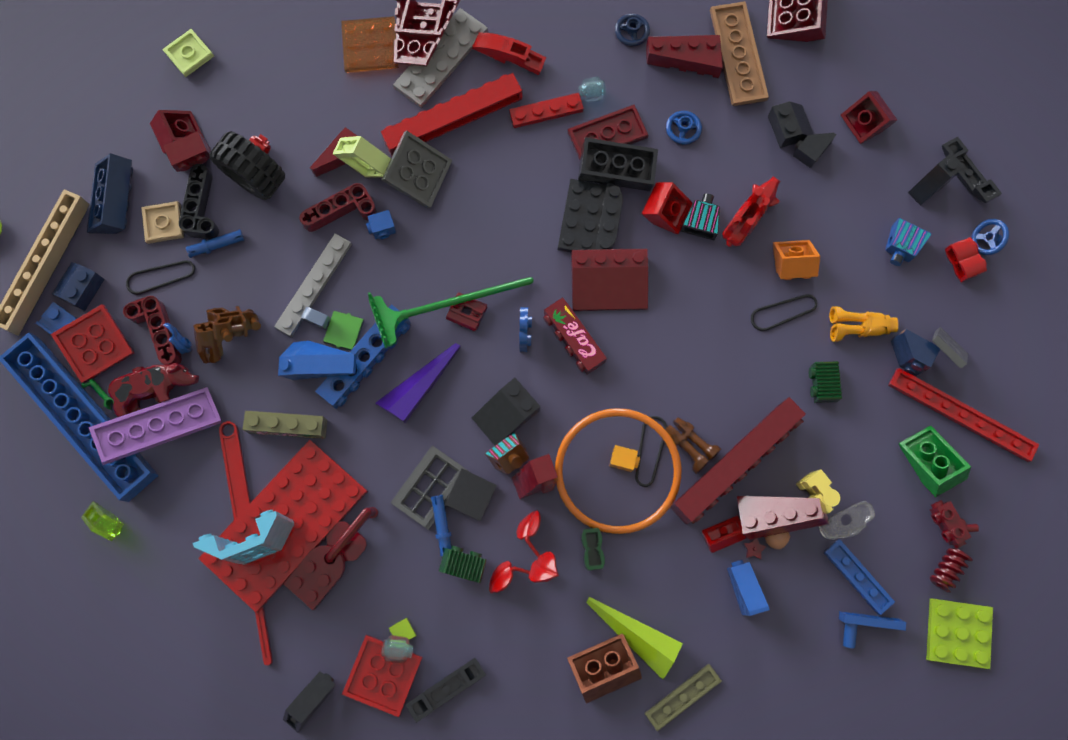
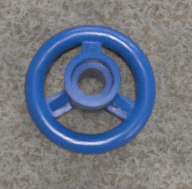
[666,111,702,145]
[971,219,1009,255]

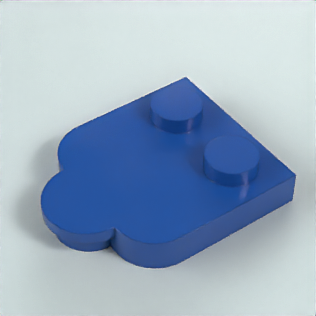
[519,307,532,352]

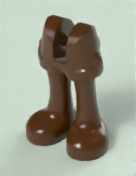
[665,417,722,474]

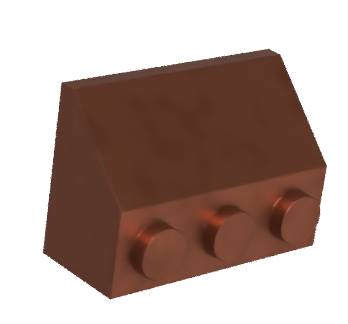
[567,633,642,704]

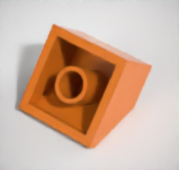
[773,240,820,280]

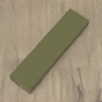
[644,664,722,731]

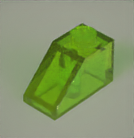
[81,501,124,541]

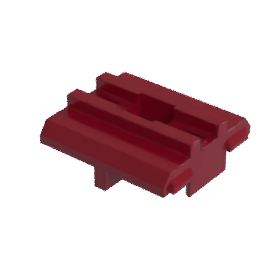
[446,292,488,332]

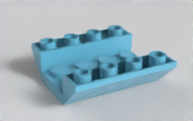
[193,510,294,565]

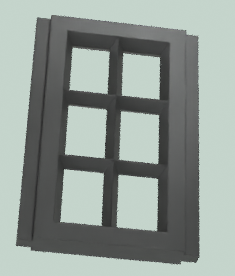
[391,446,469,530]

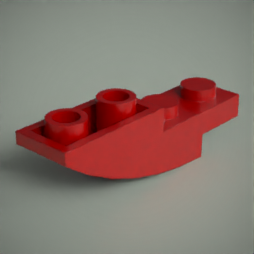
[472,32,547,75]

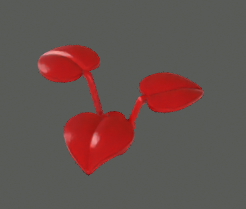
[489,510,559,594]

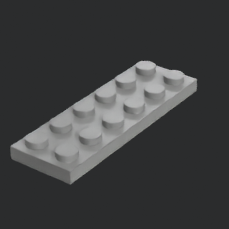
[393,8,488,108]

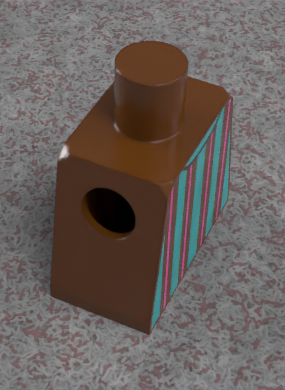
[485,432,530,474]

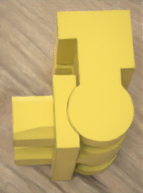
[796,469,840,514]

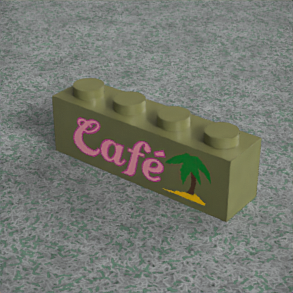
[243,411,328,439]

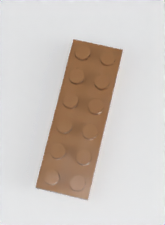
[710,1,769,106]

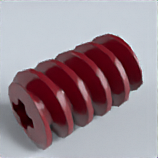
[930,548,973,593]

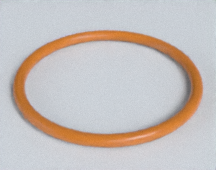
[555,409,682,534]

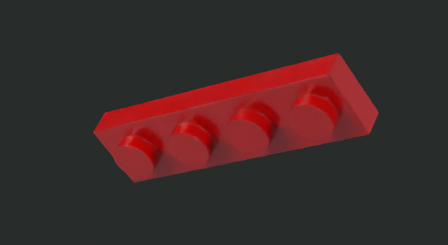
[509,93,584,128]

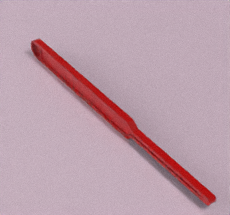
[219,421,273,665]

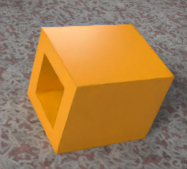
[609,445,640,472]

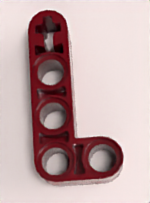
[299,183,377,232]
[123,296,182,365]

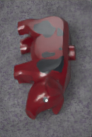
[108,363,199,417]

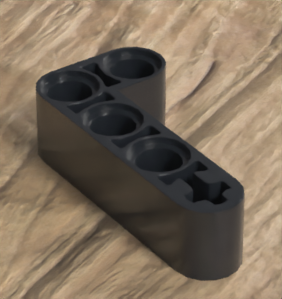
[179,164,219,240]

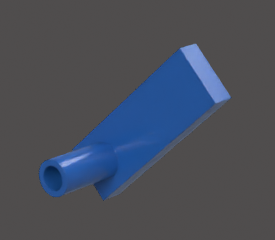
[839,611,906,648]

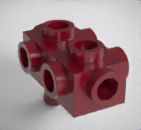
[930,500,979,548]

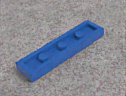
[823,539,895,615]

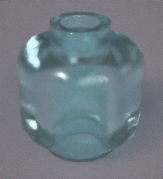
[579,76,606,102]
[381,635,413,664]

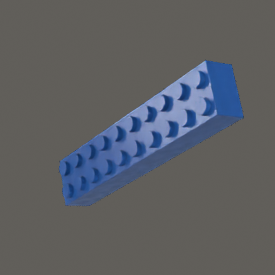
[0,333,159,502]

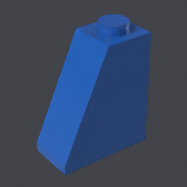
[727,560,770,616]

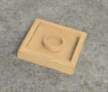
[141,201,184,244]

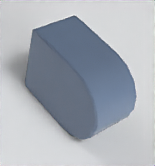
[301,307,331,330]

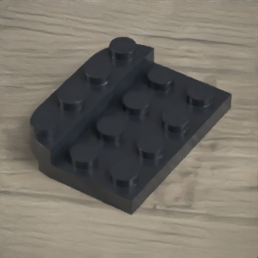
[557,179,623,252]

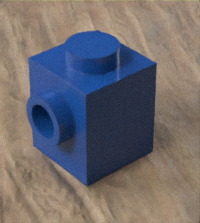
[366,210,396,239]

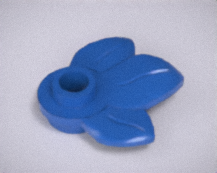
[163,323,192,354]

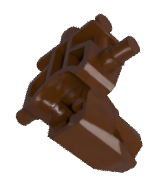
[193,306,261,364]

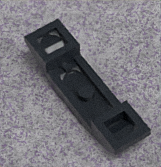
[941,137,1002,203]
[405,658,486,723]

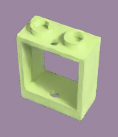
[333,136,391,178]

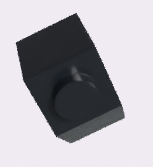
[793,132,837,169]

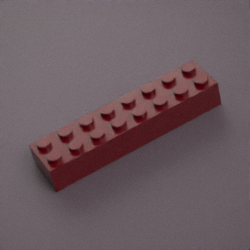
[670,397,806,524]

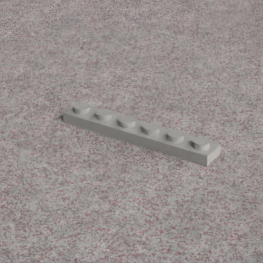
[274,234,352,338]

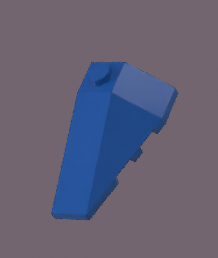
[278,341,356,380]

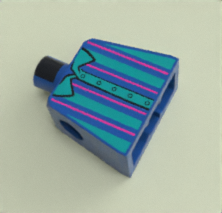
[886,218,932,266]

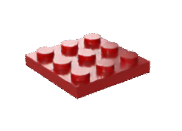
[51,304,134,383]
[342,635,423,717]

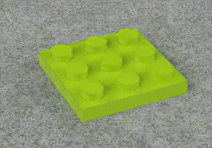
[926,599,993,669]

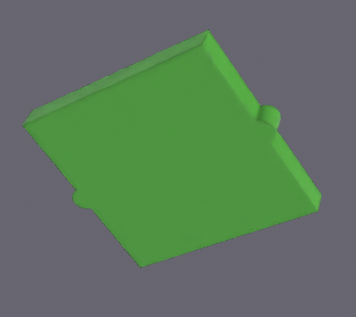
[323,311,364,350]

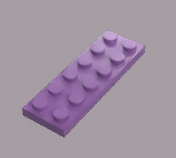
[89,387,221,465]

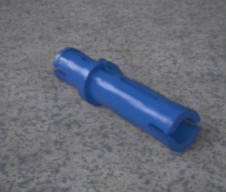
[186,229,245,258]
[431,495,452,556]

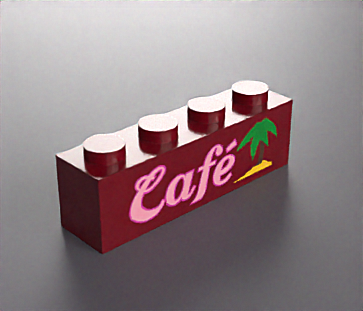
[543,297,607,375]

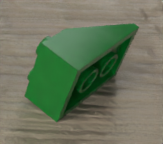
[899,426,971,498]

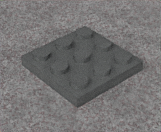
[382,131,452,209]

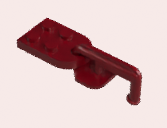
[284,507,378,610]

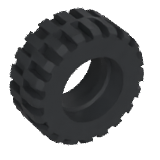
[210,131,285,200]

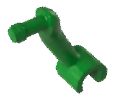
[81,379,114,410]

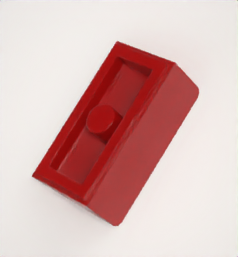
[702,516,747,553]

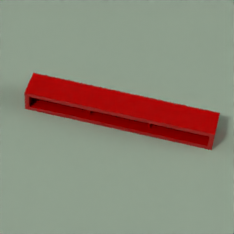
[381,73,522,156]

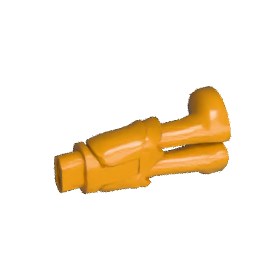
[829,306,898,342]

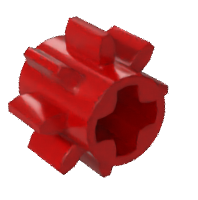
[249,134,271,154]

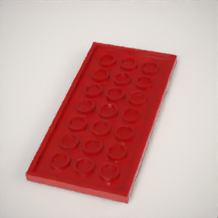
[198,440,368,613]

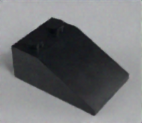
[472,378,540,446]

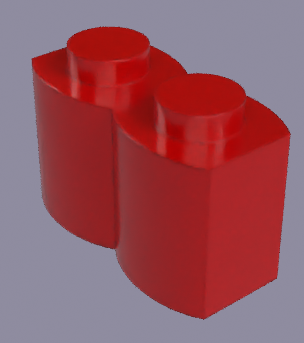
[945,237,987,282]

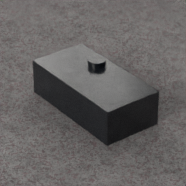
[578,137,658,191]

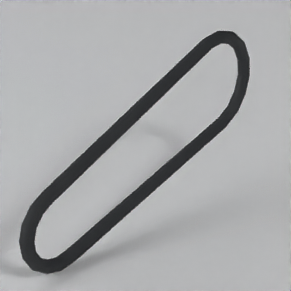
[126,260,195,294]
[751,294,818,331]
[635,416,667,487]

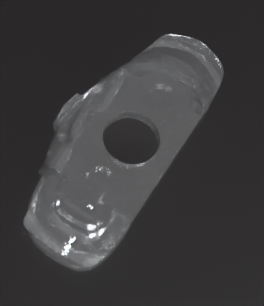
[819,501,875,540]

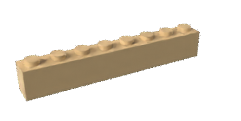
[0,189,90,336]

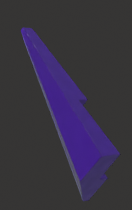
[375,343,461,423]

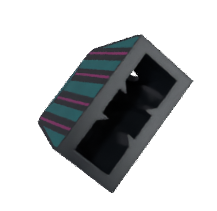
[680,193,720,240]

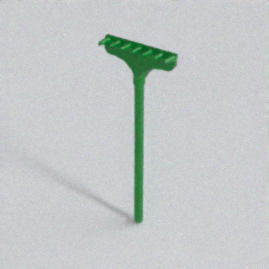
[368,277,534,348]

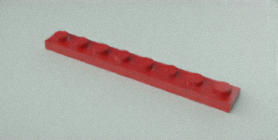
[888,368,1040,462]

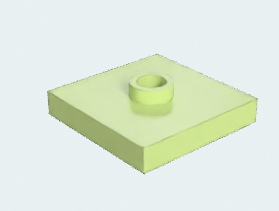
[162,29,214,77]

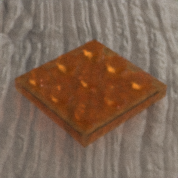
[341,16,399,73]

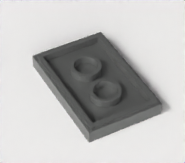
[932,327,968,368]

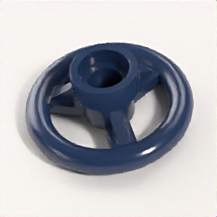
[615,14,650,46]

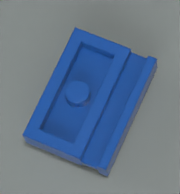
[35,302,77,334]

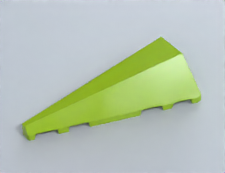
[586,597,683,679]

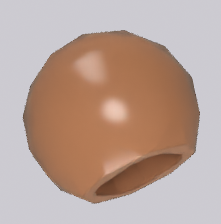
[765,532,790,550]

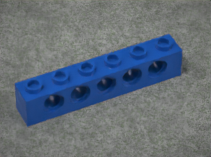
[315,304,411,409]

